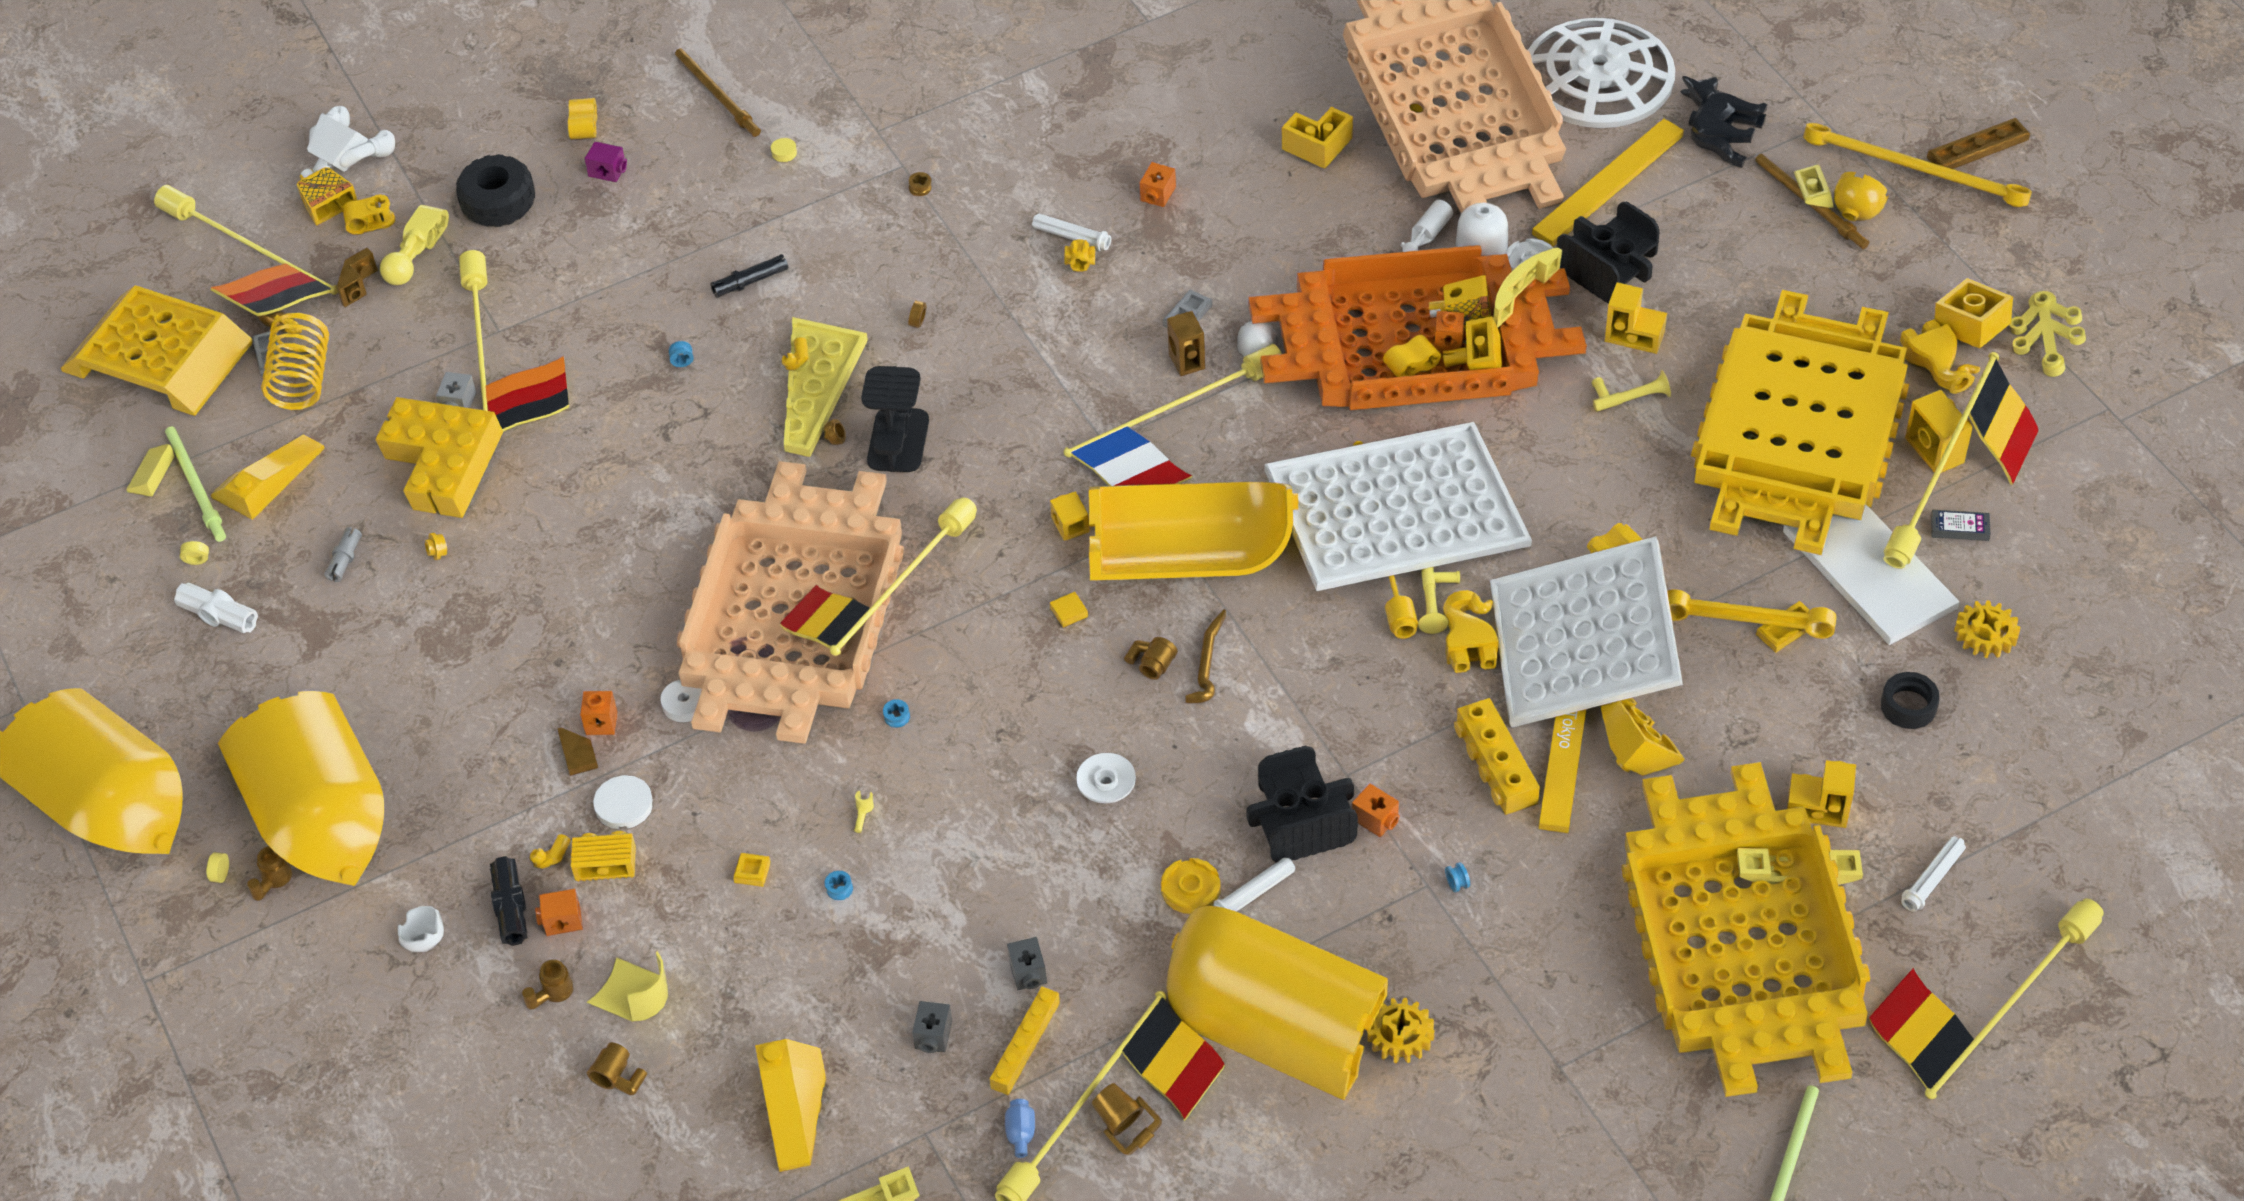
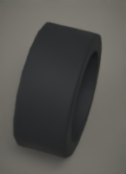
[1881,672,1940,729]

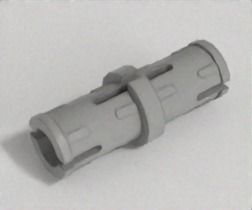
[324,527,362,582]

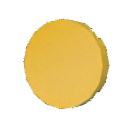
[1161,858,1221,914]

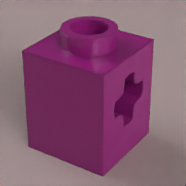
[584,141,627,182]

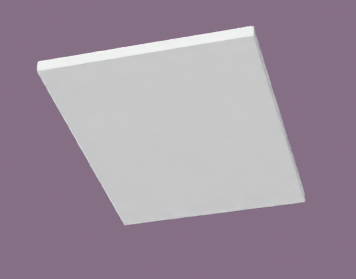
[1264,422,1532,591]

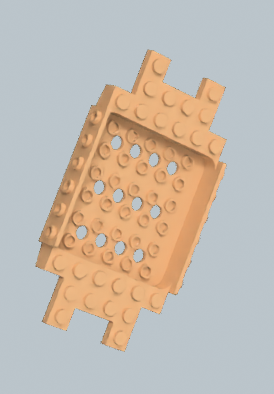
[1343,0,1566,213]
[677,461,904,744]

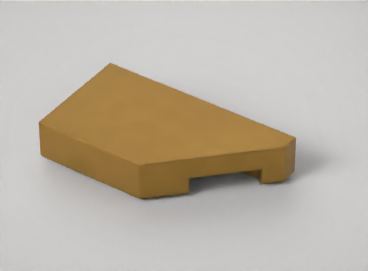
[557,727,598,776]

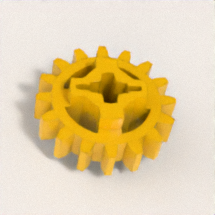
[1954,600,2020,658]
[1366,998,1435,1063]

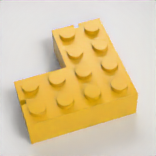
[375,397,503,518]

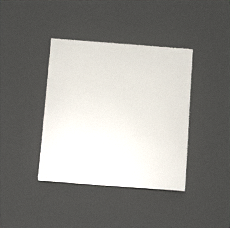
[1490,537,1683,728]

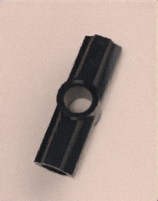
[490,856,528,946]

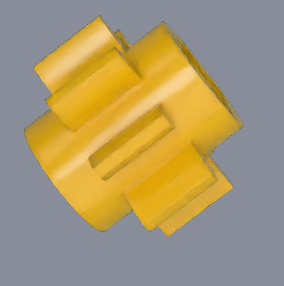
[1064,239,1095,272]

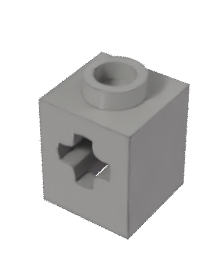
[436,372,476,408]

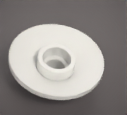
[1076,753,1136,803]

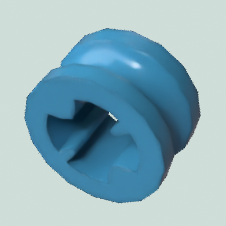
[668,341,694,367]
[883,699,910,728]
[1445,862,1470,893]
[824,870,853,901]

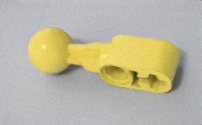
[380,205,449,285]

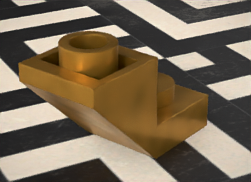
[336,247,378,307]

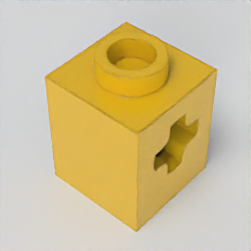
[1050,491,1090,541]

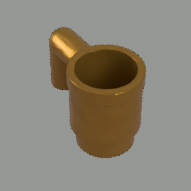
[1124,637,1178,680]
[247,846,292,901]
[522,959,574,1010]
[587,1042,647,1095]

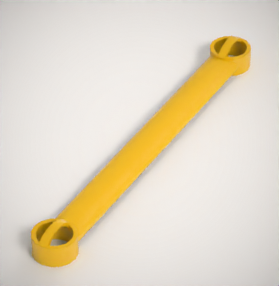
[1803,123,2032,207]

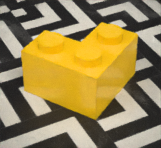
[1282,107,1353,169]
[1604,282,1667,354]
[1787,760,1856,828]

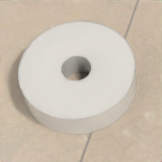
[661,680,702,722]

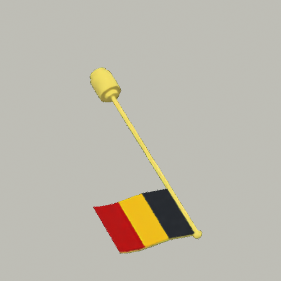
[1883,352,2039,569]
[780,497,977,656]
[1869,898,2104,1099]
[995,991,1225,1201]

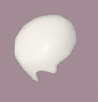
[1237,321,1278,357]
[398,906,444,952]

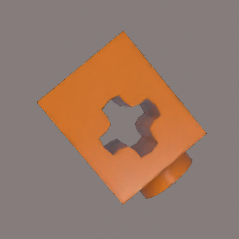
[1139,162,1176,207]
[1434,311,1464,353]
[580,691,618,735]
[1352,783,1400,838]
[535,888,583,936]

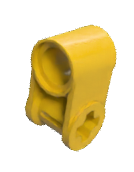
[343,194,396,235]

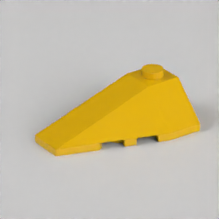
[211,434,325,520]
[1600,698,1685,776]
[755,1039,826,1172]

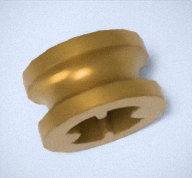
[909,172,932,196]

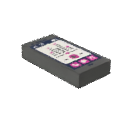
[1931,509,1991,541]

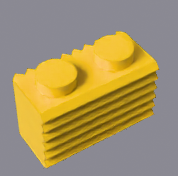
[571,831,636,882]

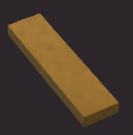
[1927,118,2030,169]

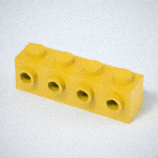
[1454,698,1540,815]

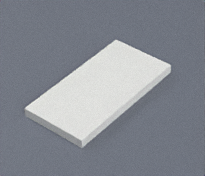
[1783,505,1959,645]

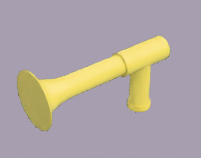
[1591,370,1671,412]
[1418,567,1460,634]

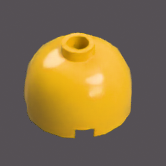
[1834,171,1889,221]

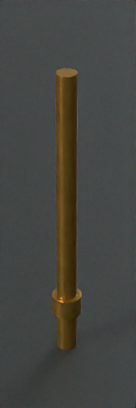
[675,48,761,137]
[1755,153,1870,249]

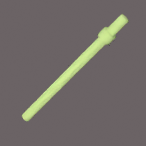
[165,426,226,542]
[1770,1085,1819,1201]

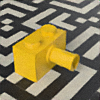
[1443,316,1502,370]

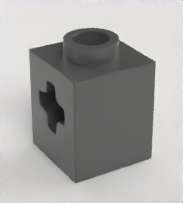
[1007,937,1047,990]
[912,1001,952,1053]

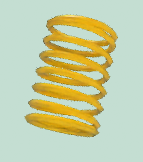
[261,313,329,410]

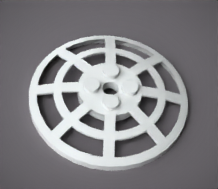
[1528,18,1675,128]

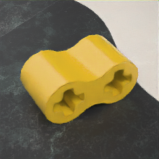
[568,98,597,140]
[1383,335,1441,377]

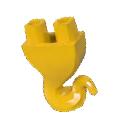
[1900,319,1980,394]
[1443,590,1498,673]

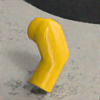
[781,337,809,371]
[529,834,571,869]

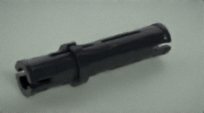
[710,254,788,298]

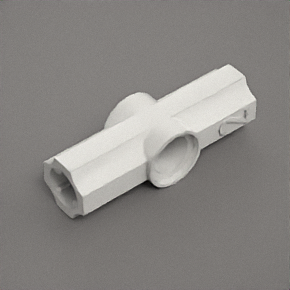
[174,582,258,633]

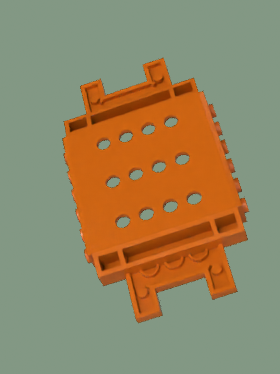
[1248,245,1587,410]

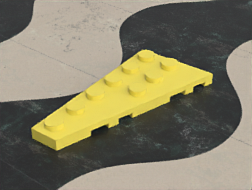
[784,317,868,457]

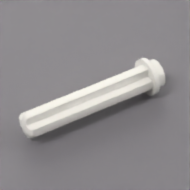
[1032,214,1111,252]
[1901,836,1966,912]
[1214,858,1295,912]

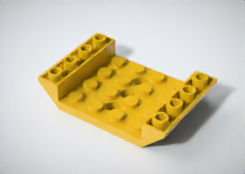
[61,285,253,416]

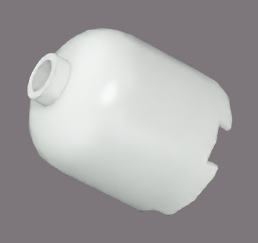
[1455,202,1508,256]

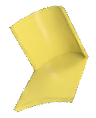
[587,951,668,1022]

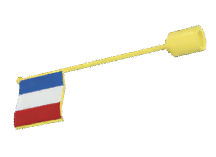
[1064,344,1282,486]

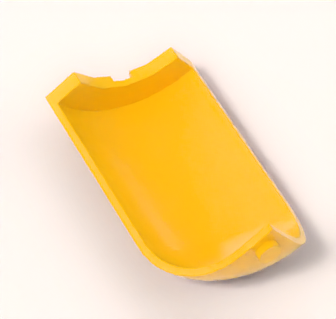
[1089,482,1298,581]
[0,688,182,854]
[218,691,384,886]
[1167,906,1388,1100]

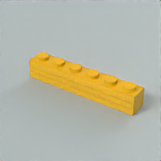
[990,986,1060,1095]

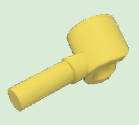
[854,791,874,833]

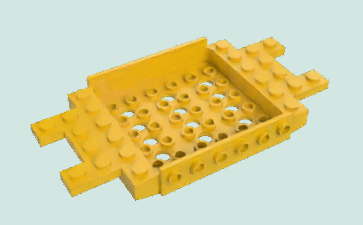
[1691,290,1910,555]
[1621,762,1870,1097]

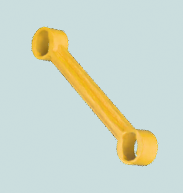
[1667,589,1837,639]

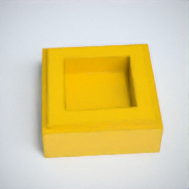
[1050,591,1088,628]
[733,853,771,887]

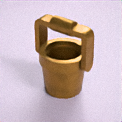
[1092,1083,1162,1155]

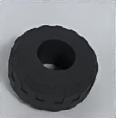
[456,154,535,227]

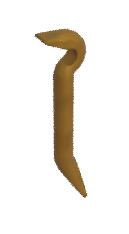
[1185,609,1226,703]

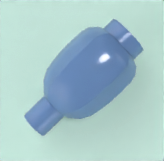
[1005,1099,1035,1158]

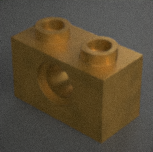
[1167,311,1205,377]

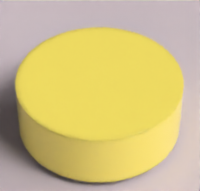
[771,138,797,162]
[180,541,209,565]
[206,852,229,883]

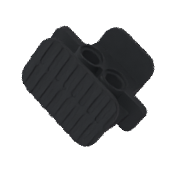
[1557,201,1660,303]
[861,366,929,472]
[1246,746,1358,863]

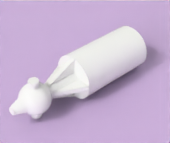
[1400,200,1453,252]

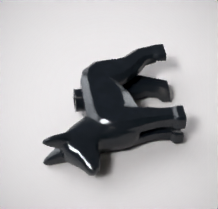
[1680,76,1768,168]

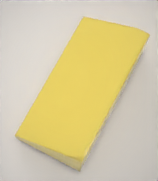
[1794,165,1834,208]
[126,444,175,497]

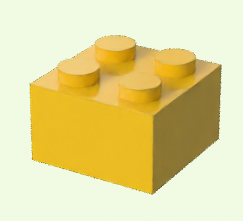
[1935,278,2013,349]
[1905,389,1973,473]

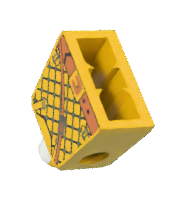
[296,167,357,226]
[1429,275,1491,330]

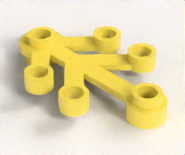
[2009,291,2086,377]

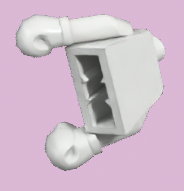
[307,106,395,172]

